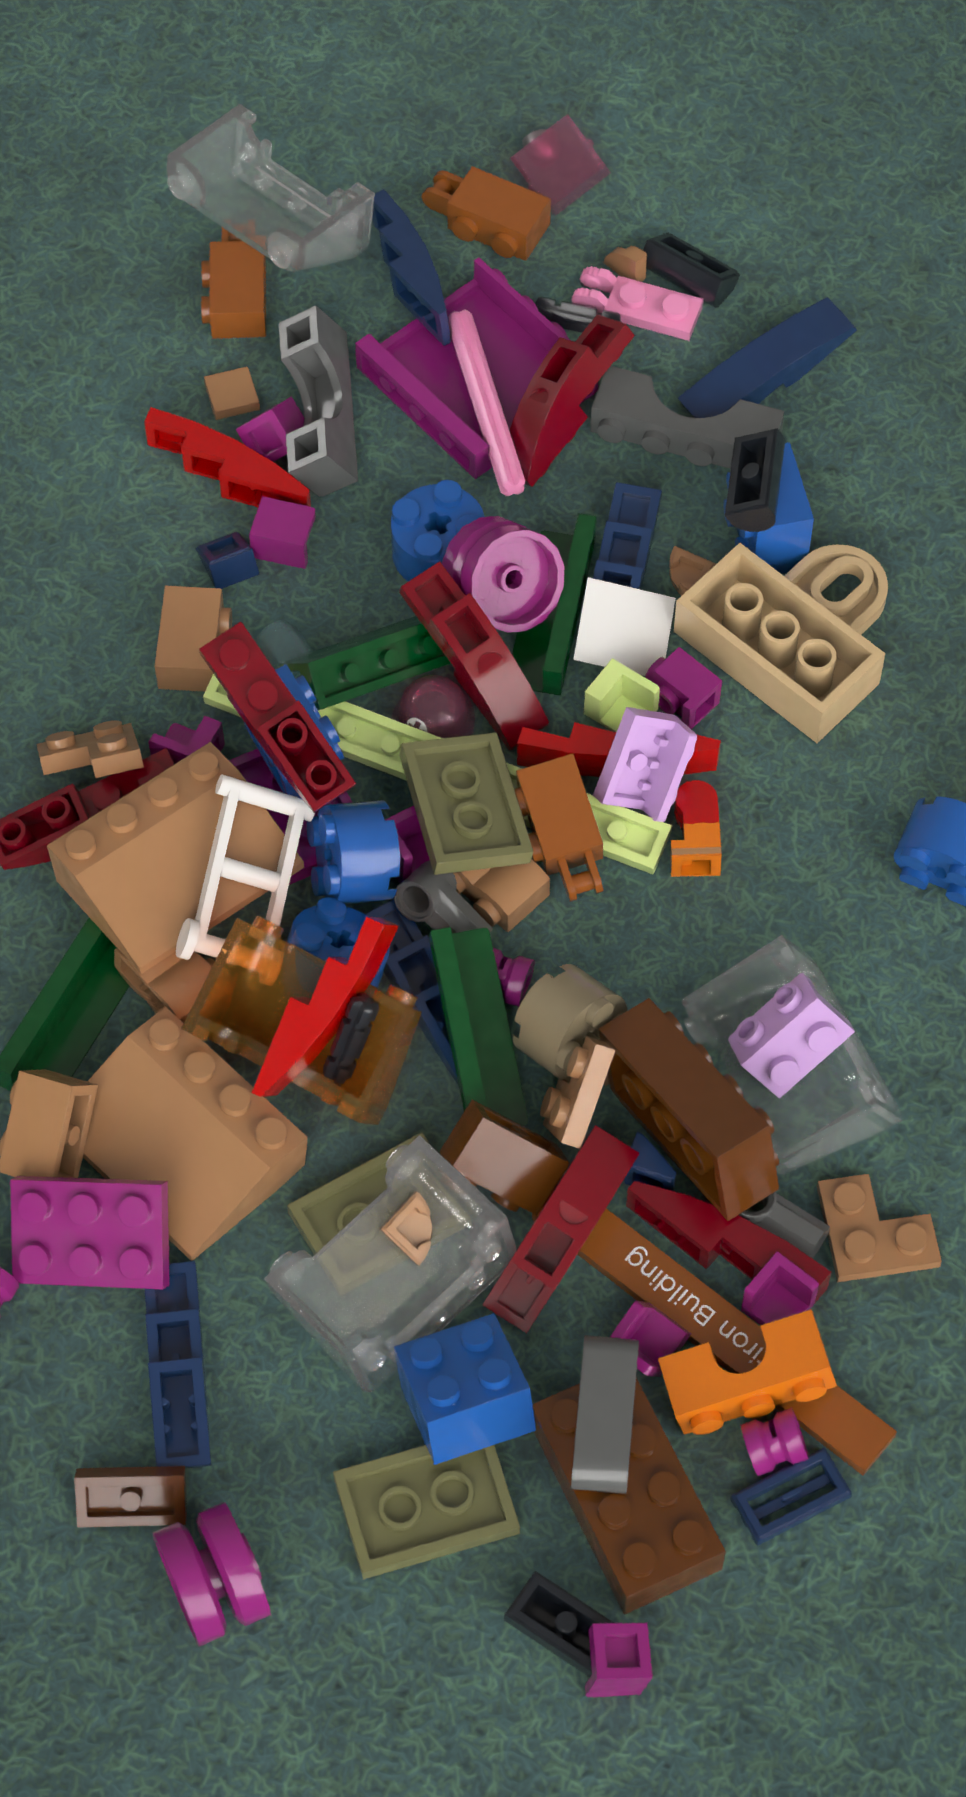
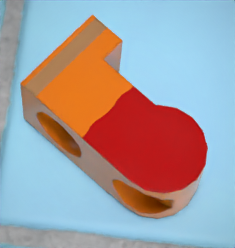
[670,780,722,877]

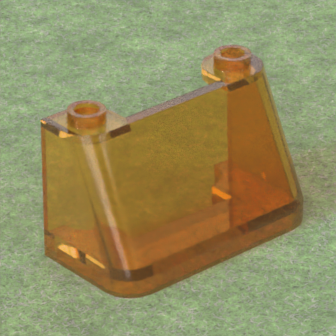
[181,915,422,1125]

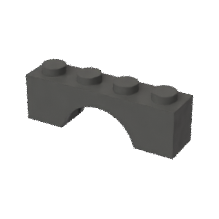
[279,306,358,497]
[591,366,785,469]

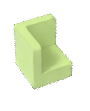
[584,658,660,732]

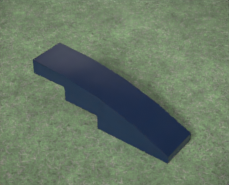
[369,189,451,346]
[678,297,857,418]
[593,482,662,590]
[365,899,458,1084]
[145,1261,211,1469]

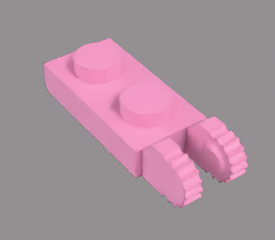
[571,266,703,341]

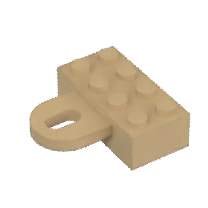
[674,543,888,743]

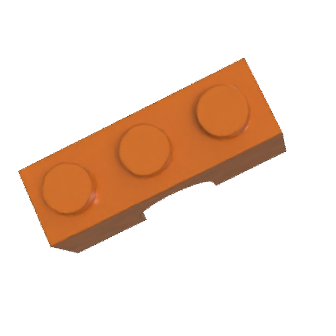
[658,1309,837,1435]

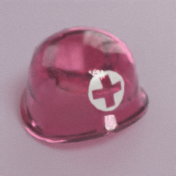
[391,675,475,738]

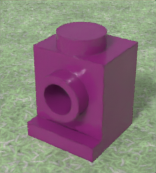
[645,647,722,729]

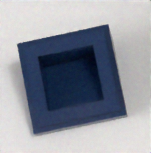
[195,532,259,589]
[623,1132,677,1191]

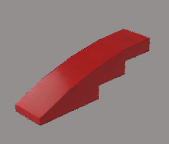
[144,407,311,507]
[517,722,721,777]
[251,917,399,1097]

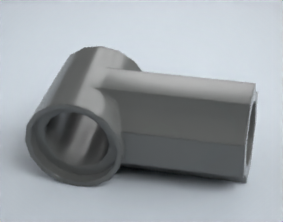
[394,861,493,934]
[739,1191,830,1259]

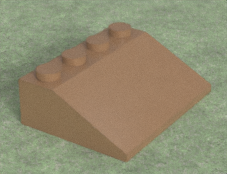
[47,742,304,974]
[83,1006,308,1261]

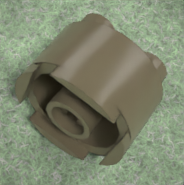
[513,964,627,1081]

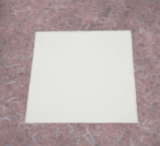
[573,577,676,676]

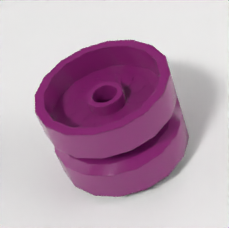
[442,516,564,633]
[152,1502,271,1646]

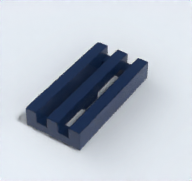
[730,1447,852,1546]

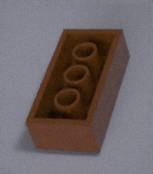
[598,998,779,1221]
[532,1378,726,1615]

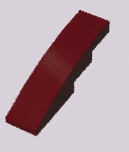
[626,1181,831,1303]

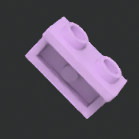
[593,707,697,822]
[728,973,855,1099]

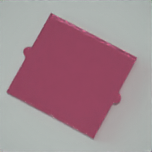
[510,114,611,216]

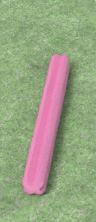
[448,309,525,496]

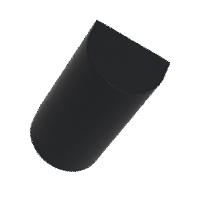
[643,232,740,308]
[725,428,785,532]
[504,1571,614,1677]

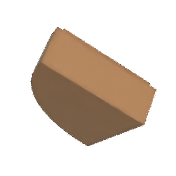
[603,246,647,282]
[669,546,716,596]
[379,1191,432,1266]

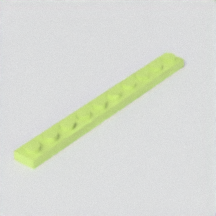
[203,674,672,875]

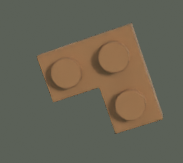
[37,720,144,778]
[540,1036,615,1149]
[817,1174,942,1282]

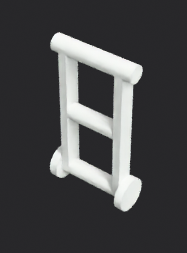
[176,774,315,984]

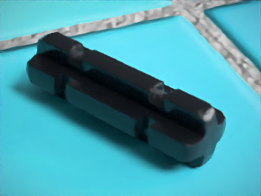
[535,296,621,332]
[323,992,380,1084]

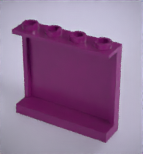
[355,257,599,480]

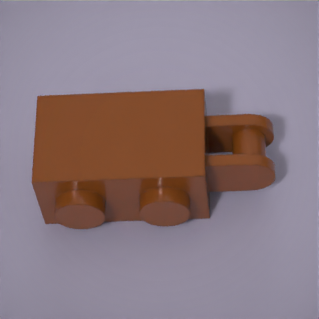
[421,166,551,261]
[201,224,266,339]
[514,754,603,902]

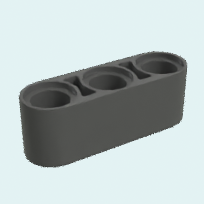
[571,1335,639,1494]

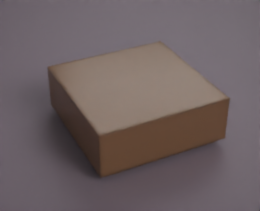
[204,366,260,420]

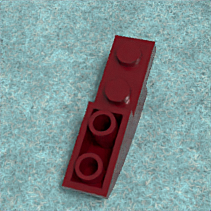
[509,314,635,487]
[399,561,549,751]
[199,621,356,813]
[0,748,175,870]
[482,1125,640,1334]

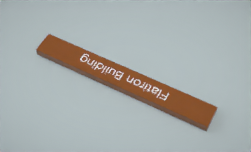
[532,1186,897,1476]

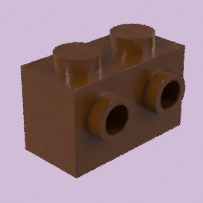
[439,1099,570,1215]

